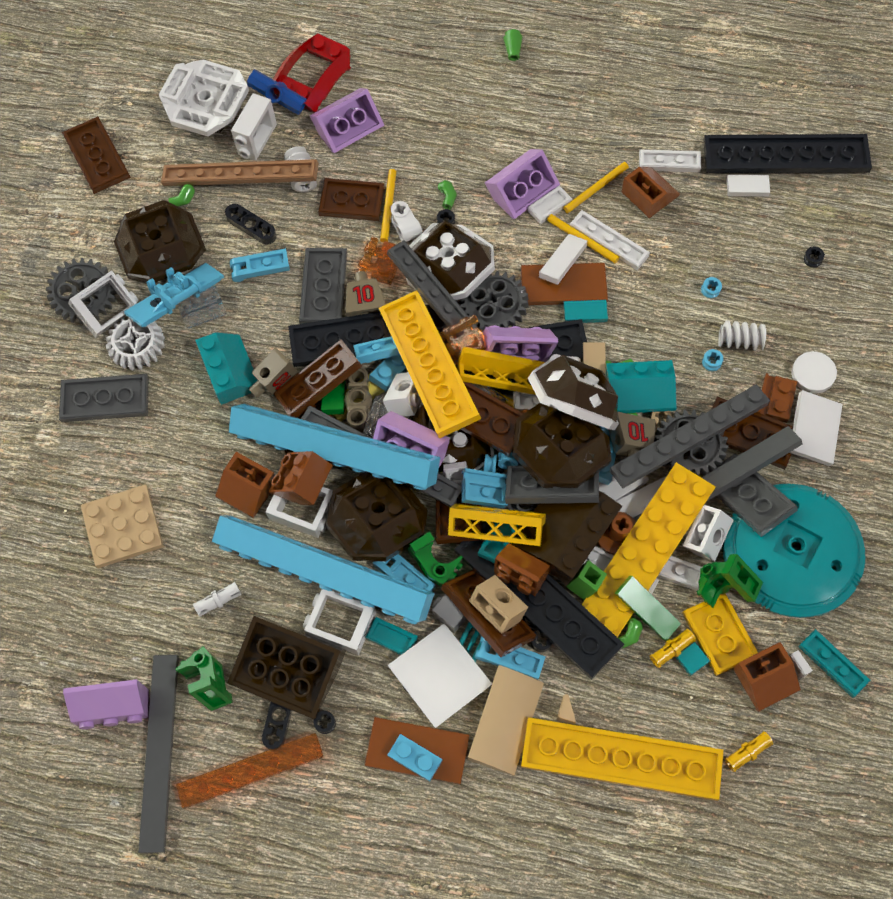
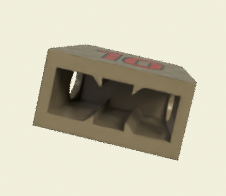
[345,271,386,317]
[249,347,298,398]
[608,412,656,457]

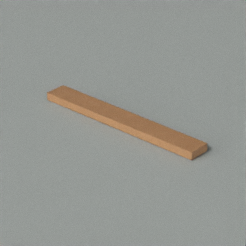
[161,159,319,186]

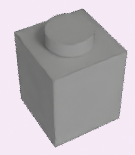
[432,594,467,633]

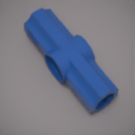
[247,69,307,115]

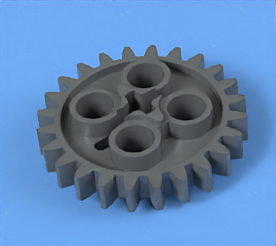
[46,258,117,324]
[459,271,529,333]
[654,409,728,476]

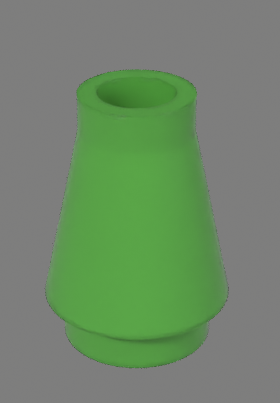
[503,29,523,61]

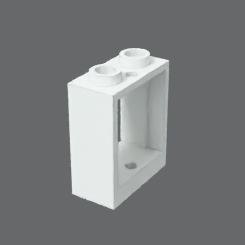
[231,93,277,161]
[68,271,138,338]
[266,487,333,538]
[303,589,376,656]

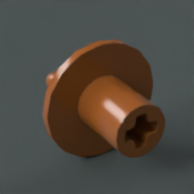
[598,512,636,555]

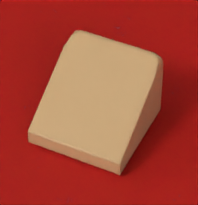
[556,694,576,725]

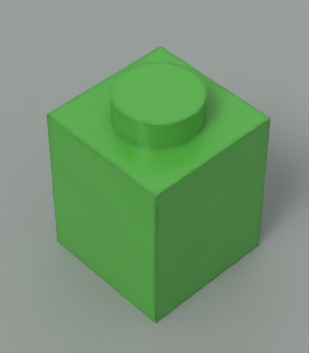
[566,560,607,600]

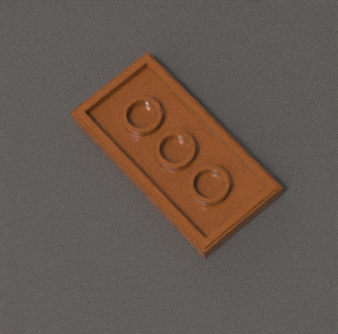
[521,263,608,305]
[364,717,470,785]

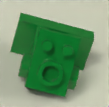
[408,531,463,587]
[697,554,763,608]
[176,646,233,711]

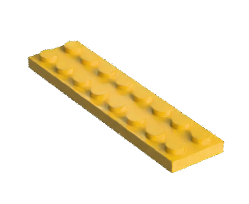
[379,290,481,438]
[582,462,716,638]
[521,717,724,801]

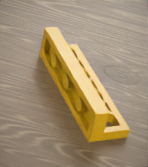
[458,346,545,395]
[448,504,546,546]

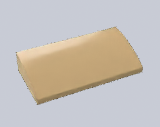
[468,665,544,776]

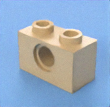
[469,575,528,634]

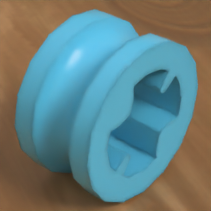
[701,277,722,298]
[702,349,723,371]
[498,452,518,469]
[484,454,497,473]

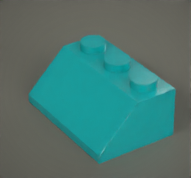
[195,332,258,405]
[606,360,677,413]

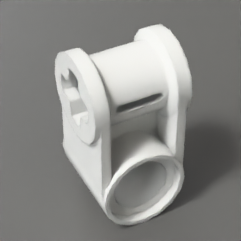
[391,201,423,242]

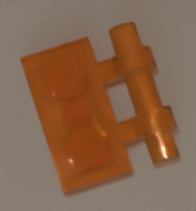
[358,237,398,285]
[439,315,487,365]

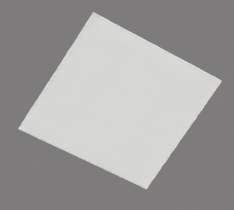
[388,623,492,728]

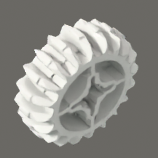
[106,317,165,371]

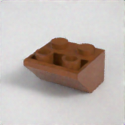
[621,167,680,219]
[269,451,333,505]
[215,452,275,519]
[494,543,550,596]
[733,642,801,712]

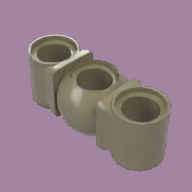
[344,367,372,433]

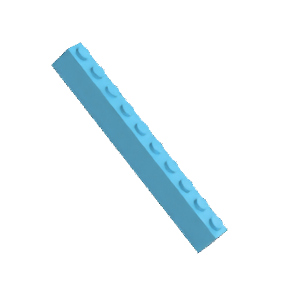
[229,404,440,490]
[212,515,435,624]

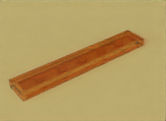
[176,733,324,809]

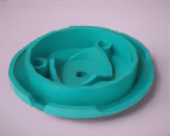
[723,483,866,618]

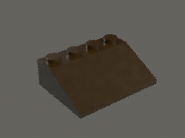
[510,491,622,585]
[227,616,346,719]

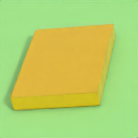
[682,593,758,676]

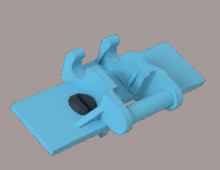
[124,263,224,327]

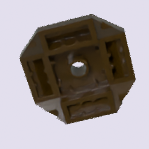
[114,200,206,283]
[512,403,612,488]
[327,471,428,562]

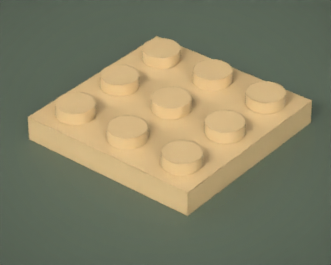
[81,484,164,569]

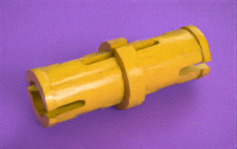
[650,629,696,668]
[724,731,774,772]

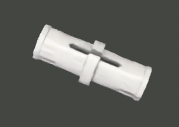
[193,582,242,617]

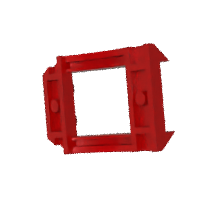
[273,33,351,113]

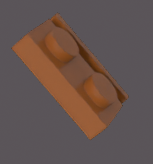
[757,373,798,423]

